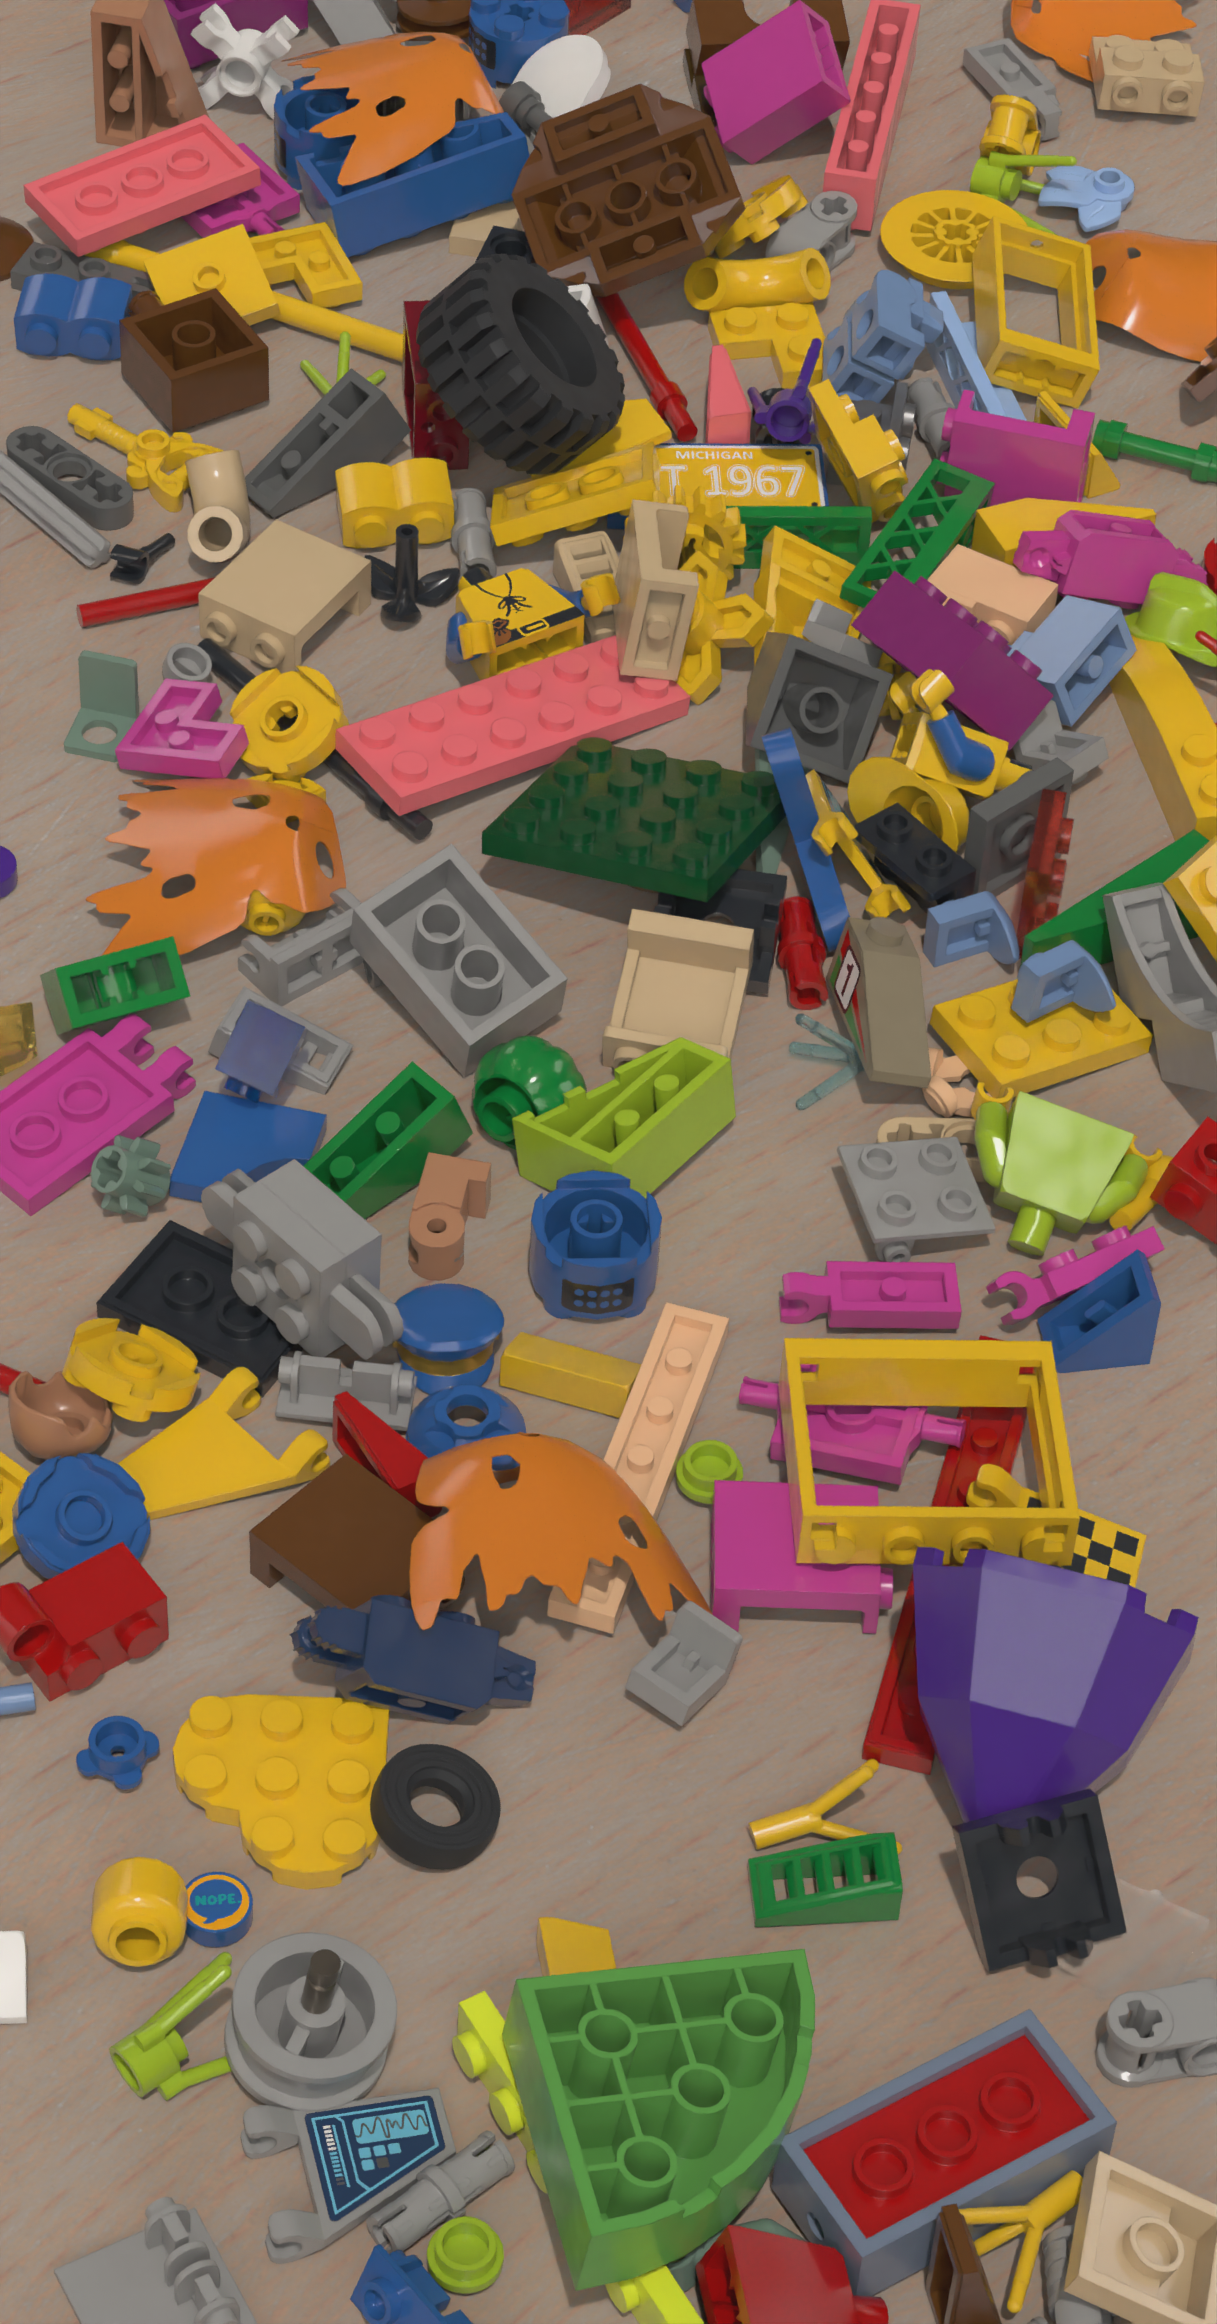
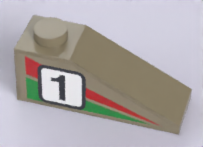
[826,917,931,1088]

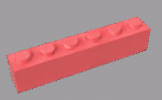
[823,0,921,231]

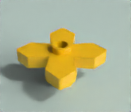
[675,551,774,705]

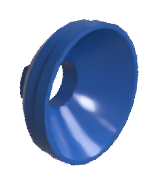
[406,1384,526,1485]

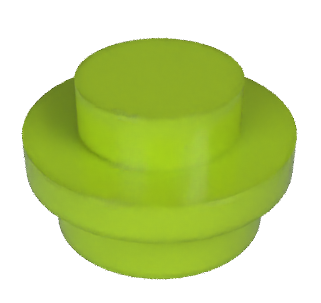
[676,1440,743,1504]
[427,2216,504,2294]

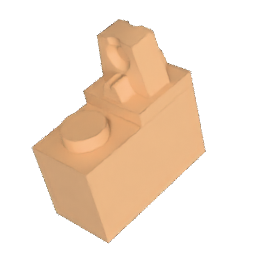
[928,544,1059,645]

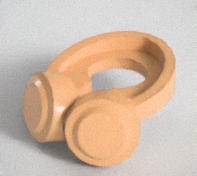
[922,1047,992,1118]

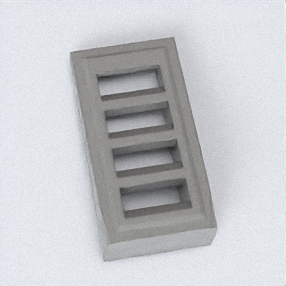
[208,986,353,1095]

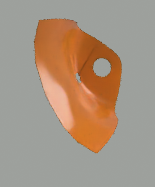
[1086,229,1217,362]

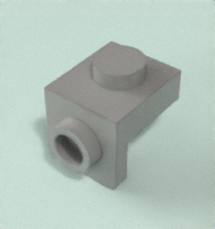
[1013,700,1109,785]
[625,1601,743,1726]

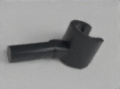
[110,533,175,584]

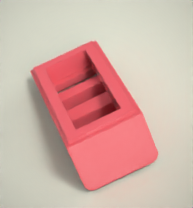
[705,344,751,444]

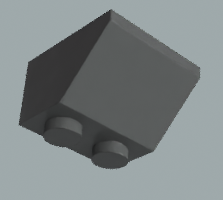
[746,632,894,784]

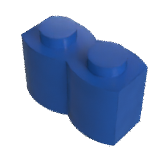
[14,273,133,361]

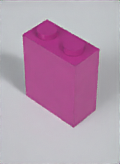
[701,0,851,165]

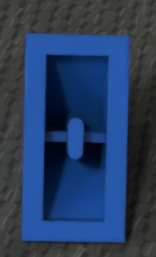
[1037,1249,1161,1374]

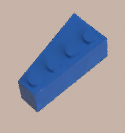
[295,112,530,257]

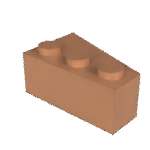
[90,0,209,147]

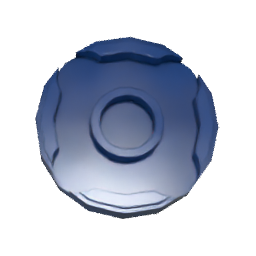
[12,1453,150,1579]

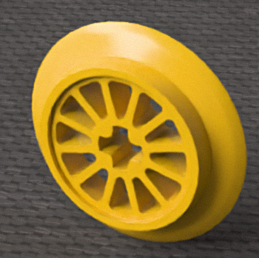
[880,190,1032,290]

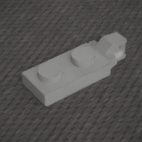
[963,38,1062,141]

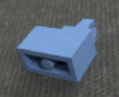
[1007,595,1137,727]

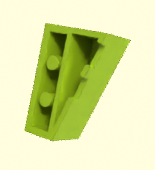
[512,1037,736,1198]

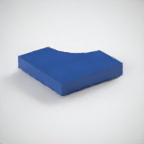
[169,1091,327,1202]

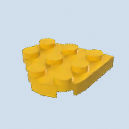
[173,1694,390,1890]

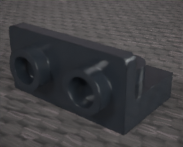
[854,802,976,913]

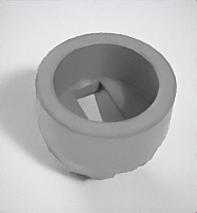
[162,643,212,682]

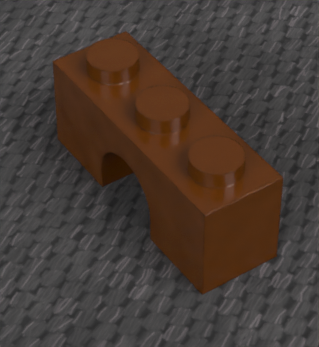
[686,0,850,76]

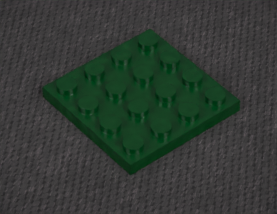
[482,737,786,902]

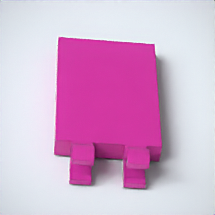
[0,1013,196,1216]

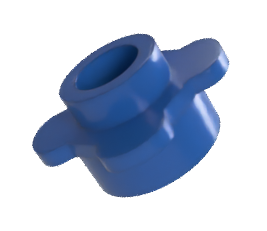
[76,1716,160,1789]

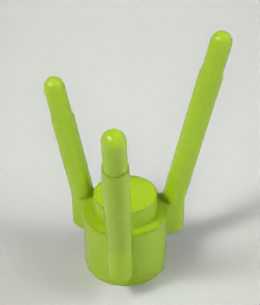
[970,151,1077,235]
[109,1952,232,2101]

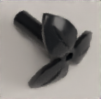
[364,524,460,623]

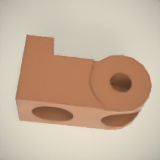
[408,1152,491,1281]

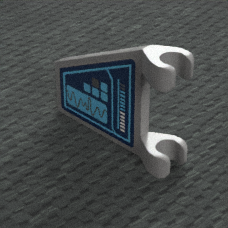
[240,2088,456,2264]

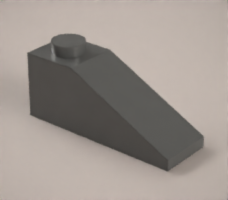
[245,368,411,518]

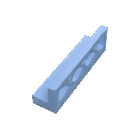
[925,291,1027,421]

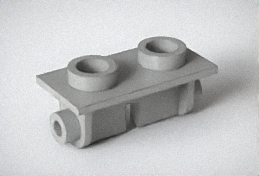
[275,1351,417,1431]

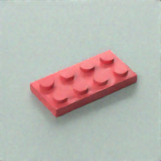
[23,114,261,257]

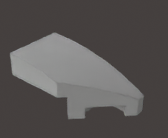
[802,599,883,667]

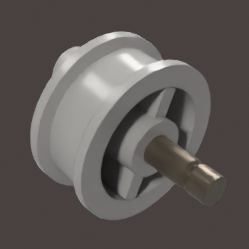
[224,1932,397,2111]

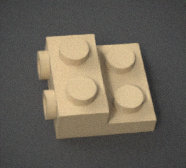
[1089,35,1205,117]
[1064,2151,1217,2324]

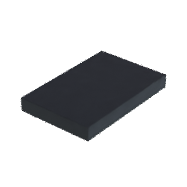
[96,1220,304,1398]

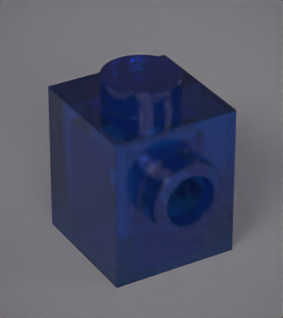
[215,1000,308,1104]

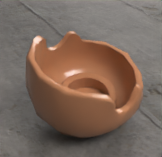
[8,1371,113,1459]

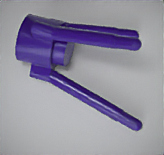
[747,338,822,444]

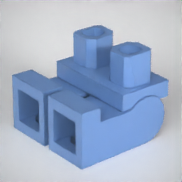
[822,270,944,403]

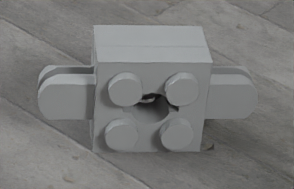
[201,1159,404,1360]

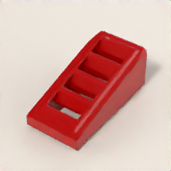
[332,1391,442,1518]

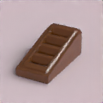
[925,2203,1002,2324]

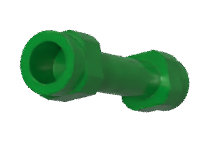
[1092,419,1217,483]

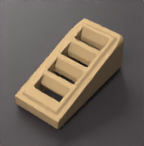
[553,531,619,643]

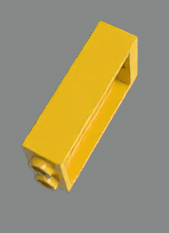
[972,216,1100,409]

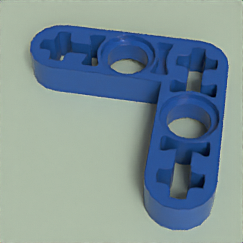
[761,727,850,953]

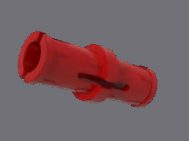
[777,896,828,1010]

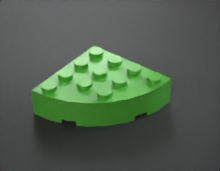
[502,1949,815,2291]

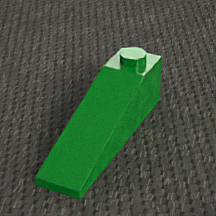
[1020,829,1210,968]
[232,1061,473,1244]

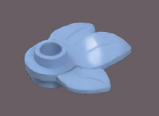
[1038,166,1135,232]

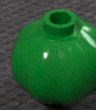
[472,1036,587,1150]

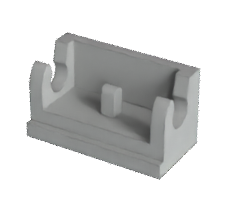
[238,888,363,1006]

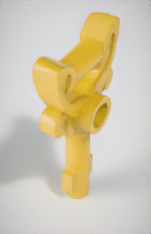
[67,403,223,513]

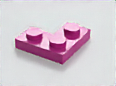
[115,678,249,779]

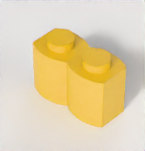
[335,458,454,549]

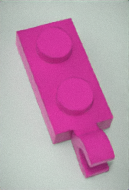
[986,1226,1165,1325]
[779,1261,962,1329]

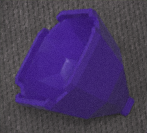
[913,1547,1199,1823]

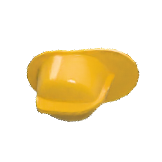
[847,756,969,853]

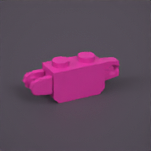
[1013,510,1208,609]

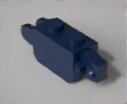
[289,1595,536,1724]

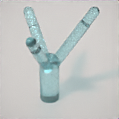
[789,1013,865,1111]

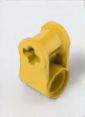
[979,94,1041,176]

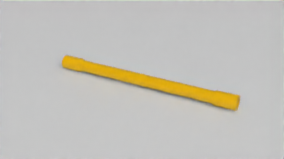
[70,239,403,362]

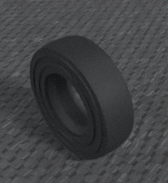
[370,1744,501,1870]

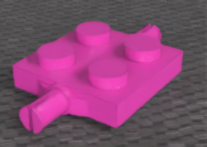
[181,143,300,238]
[739,1364,966,1485]

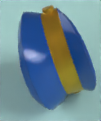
[392,1283,504,1394]

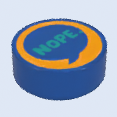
[185,1872,253,1947]

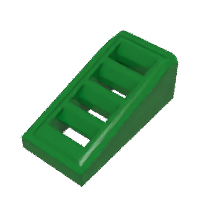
[747,1832,903,1927]

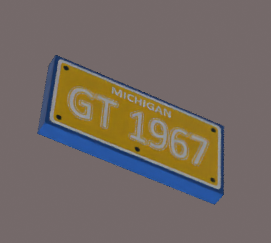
[606,443,829,529]

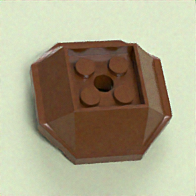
[511,83,746,298]

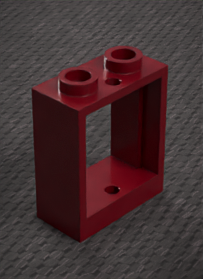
[402,300,469,470]

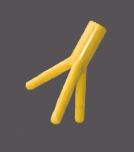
[748,1759,902,1855]
[959,2170,1083,2313]

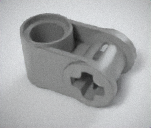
[765,191,858,272]
[1095,1977,1217,2087]

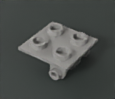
[837,1137,996,1262]
[54,2197,257,2324]

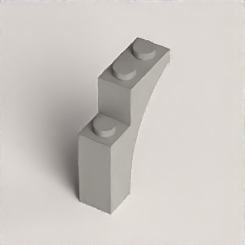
[1103,882,1217,1093]

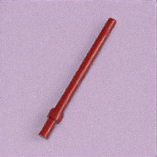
[596,292,698,442]

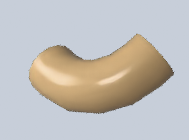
[185,450,251,563]

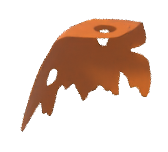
[1011,0,1197,82]
[281,32,504,186]
[86,778,346,956]
[409,1432,713,1630]

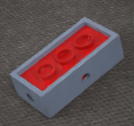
[772,2009,1117,2296]

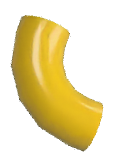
[684,248,831,312]

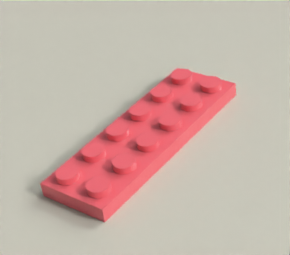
[335,635,691,816]

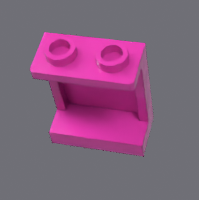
[936,389,1095,506]
[711,1480,893,1634]

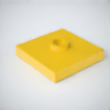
[143,224,281,326]

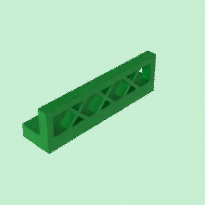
[840,458,995,608]
[726,506,872,569]

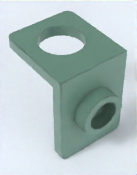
[64,650,139,762]

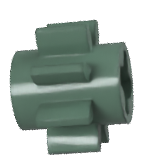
[91,1135,171,1217]

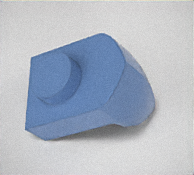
[923,891,1019,967]
[1011,940,1116,1023]

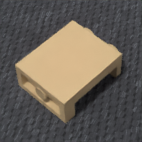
[613,499,699,681]
[199,519,371,674]
[602,909,754,1068]

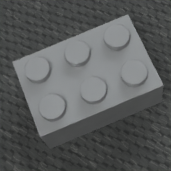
[350,843,568,1078]

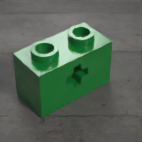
[40,936,191,1035]

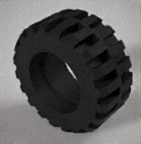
[416,254,625,475]

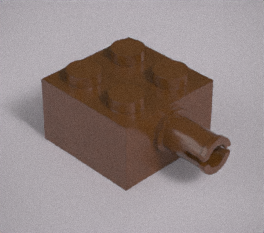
[119,288,269,433]

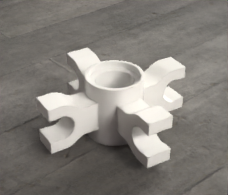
[191,3,299,120]

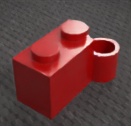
[0,1542,169,1702]

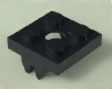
[654,869,787,994]
[952,1788,1127,1972]

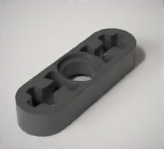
[6,426,134,531]

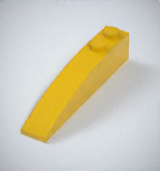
[1109,635,1217,841]

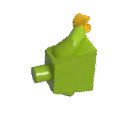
[970,1082,1163,1256]

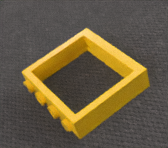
[778,1338,1080,1566]

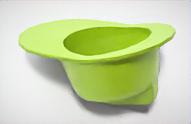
[1125,572,1217,667]

